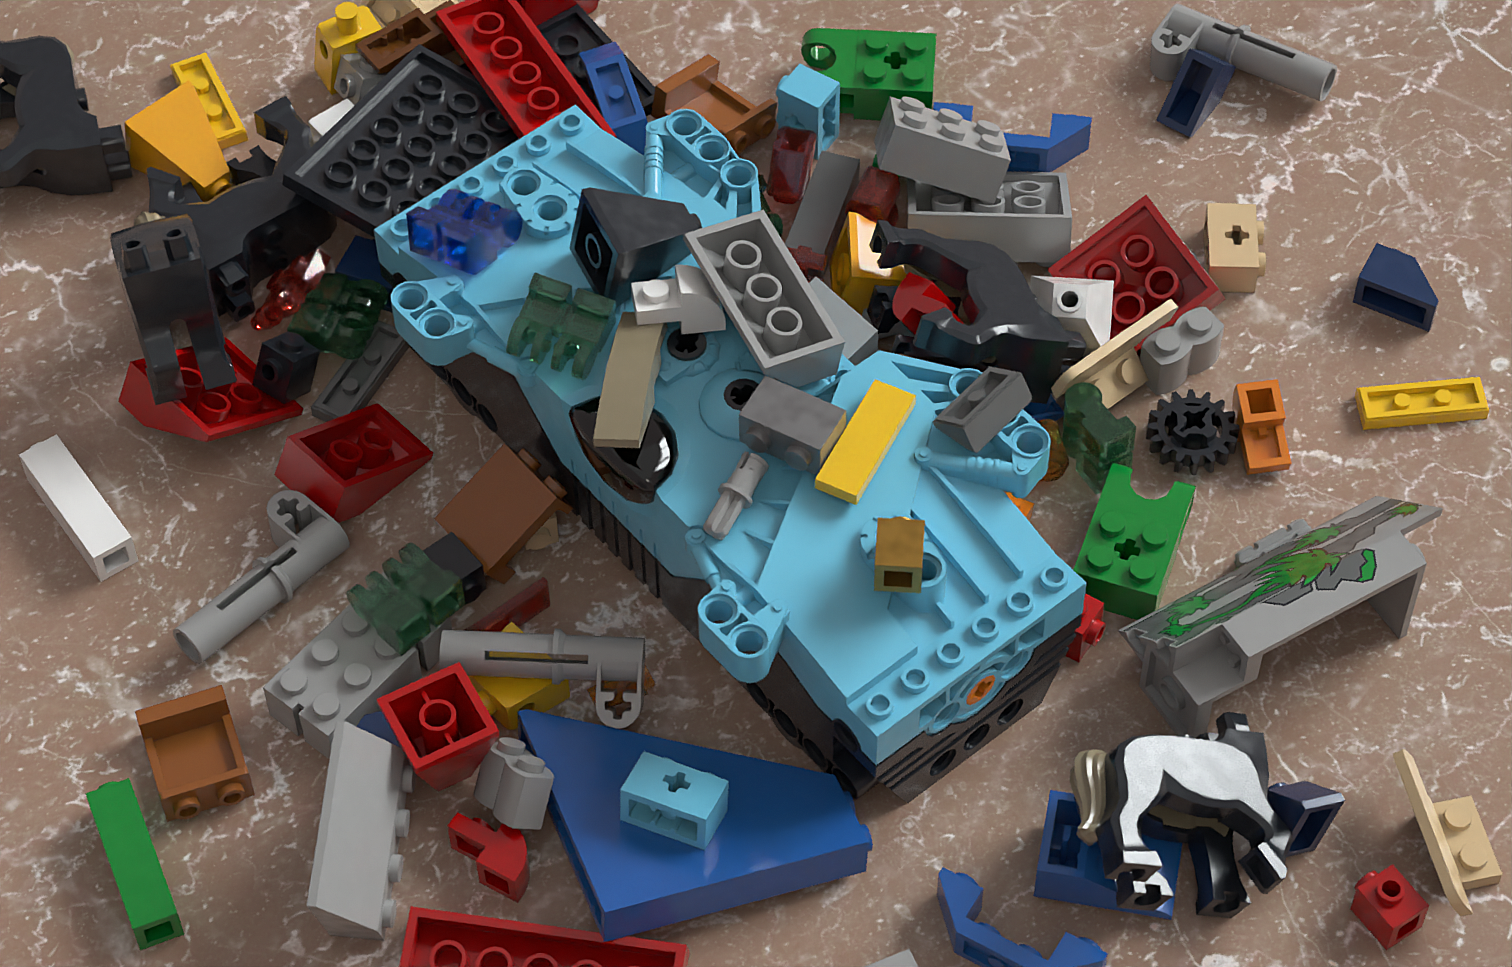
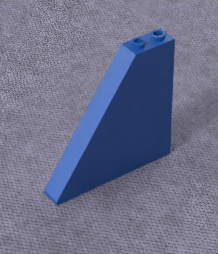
[518,709,873,942]

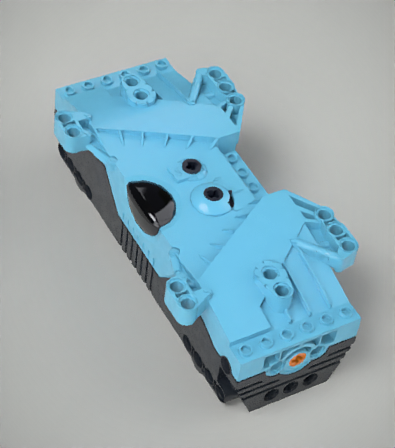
[374,105,1086,803]

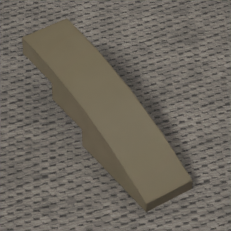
[593,312,668,448]

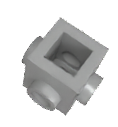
[334,53,389,106]

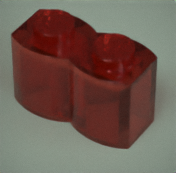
[766,126,817,204]
[845,166,901,227]

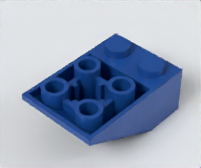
[1034,790,1182,920]

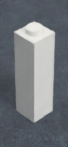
[19,434,138,582]

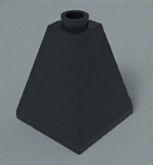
[569,187,702,312]

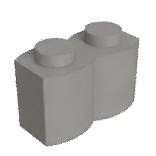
[1140,307,1225,395]
[474,737,554,829]

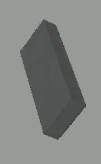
[311,319,410,422]

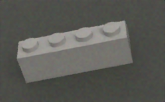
[683,210,845,387]

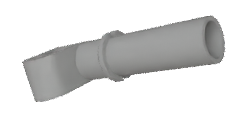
[1150,4,1337,102]
[173,490,350,664]
[439,629,645,729]

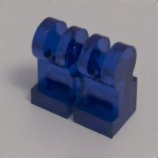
[406,189,522,275]

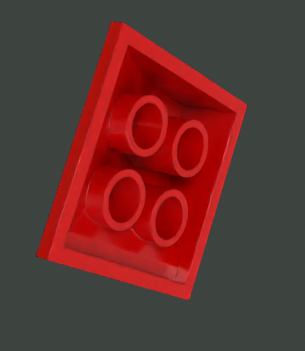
[1047,195,1226,356]
[118,337,304,442]

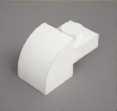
[631,265,726,334]

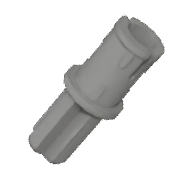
[703,452,769,540]

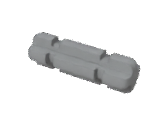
[1234,519,1312,568]

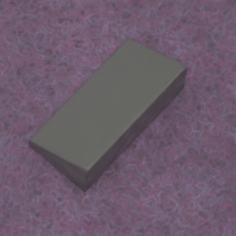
[933,366,1032,453]

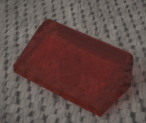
[464,577,550,632]

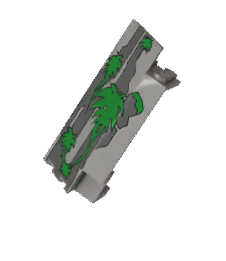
[1118,496,1443,739]

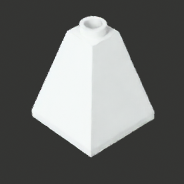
[1030,276,1114,361]

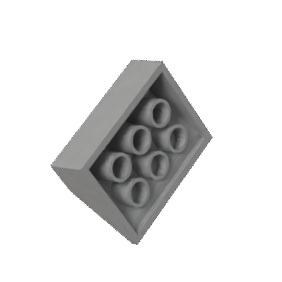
[907,171,1072,267]
[306,720,417,941]

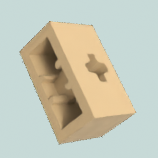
[1203,203,1266,293]

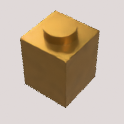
[874,516,925,593]

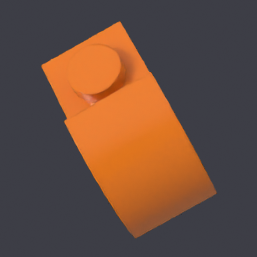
[1232,379,1292,475]

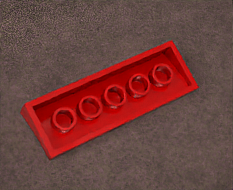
[436,0,617,139]
[399,906,690,967]

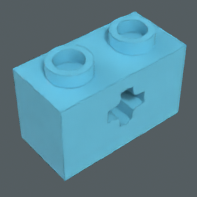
[776,64,840,160]
[620,751,729,850]

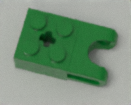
[801,28,937,121]
[1073,463,1196,620]

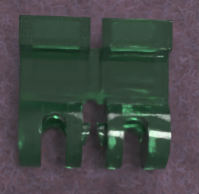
[287,271,389,359]
[506,273,616,380]
[1061,382,1136,495]
[346,542,466,656]

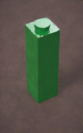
[85,778,184,951]

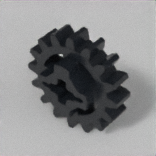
[1146,389,1239,475]

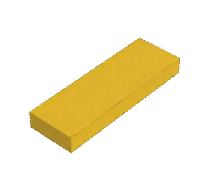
[170,52,248,150]
[1355,377,1489,430]
[815,379,916,505]

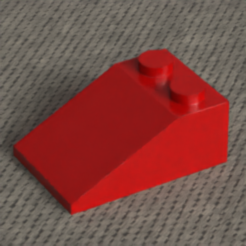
[274,403,434,523]

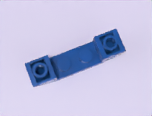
[579,42,648,156]
[933,102,1092,172]
[937,867,1108,967]

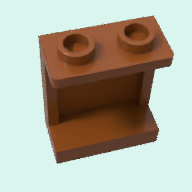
[651,54,778,155]
[434,443,574,584]
[135,685,255,822]

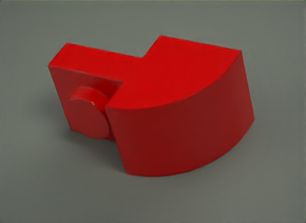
[892,272,964,336]
[447,812,530,903]

